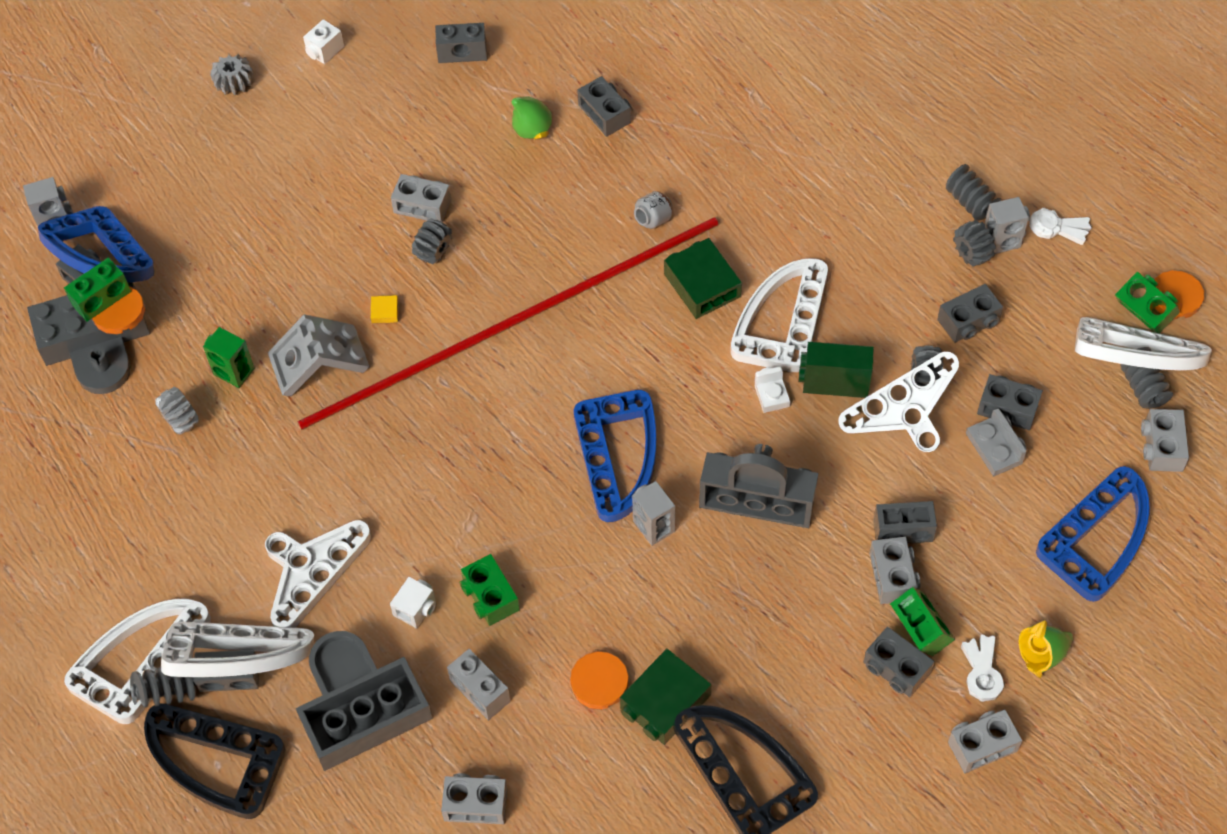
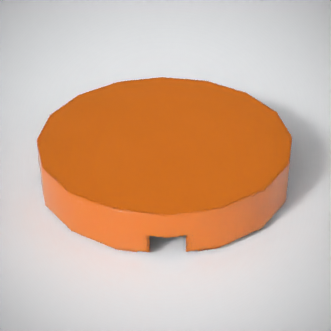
[1154,270,1204,319]
[92,286,145,334]
[570,651,629,710]

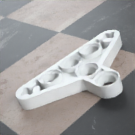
[839,352,959,452]
[265,520,371,628]

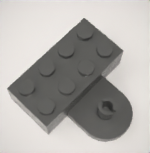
[27,282,150,394]
[699,444,819,529]
[295,631,432,771]

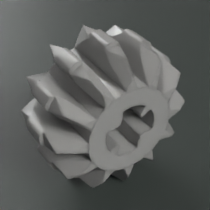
[210,54,253,95]
[155,387,198,435]

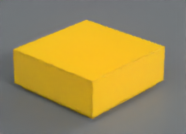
[370,295,398,323]

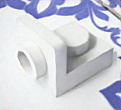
[754,367,790,413]

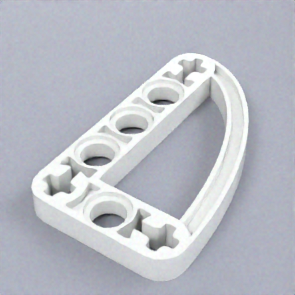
[731,259,828,372]
[1075,317,1212,370]
[64,599,211,724]
[161,622,314,677]

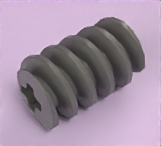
[946,164,1002,221]
[1120,347,1173,409]
[130,668,196,708]

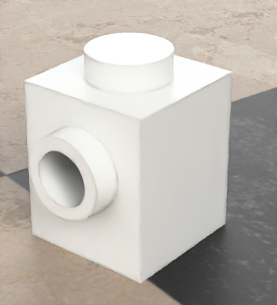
[303,19,344,64]
[390,577,436,629]

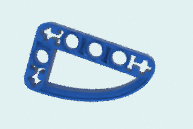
[38,206,154,283]
[574,390,656,522]
[1036,466,1149,602]

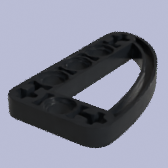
[144,703,285,819]
[673,705,818,834]

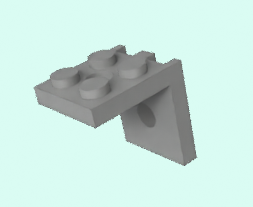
[268,314,369,397]

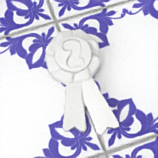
[1029,208,1091,245]
[961,635,1004,702]

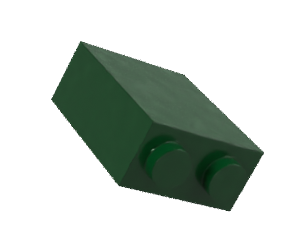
[664,238,742,319]
[798,342,874,398]
[620,648,712,745]

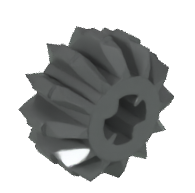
[412,218,452,265]
[953,220,996,267]
[910,345,944,387]

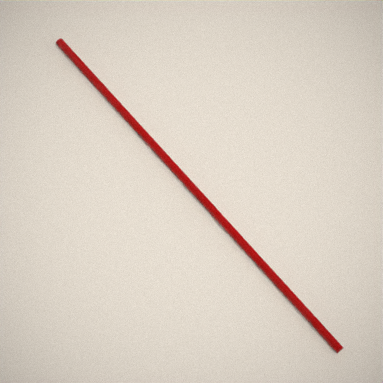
[297,217,718,430]

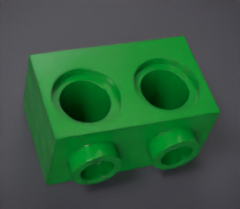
[64,257,131,322]
[1115,272,1180,333]
[203,327,255,388]
[459,554,520,626]
[890,587,955,657]

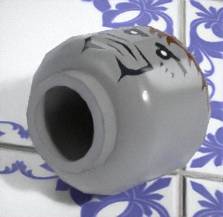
[634,191,672,229]

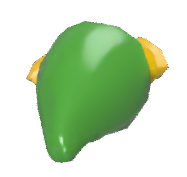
[511,96,552,140]
[1018,620,1073,678]

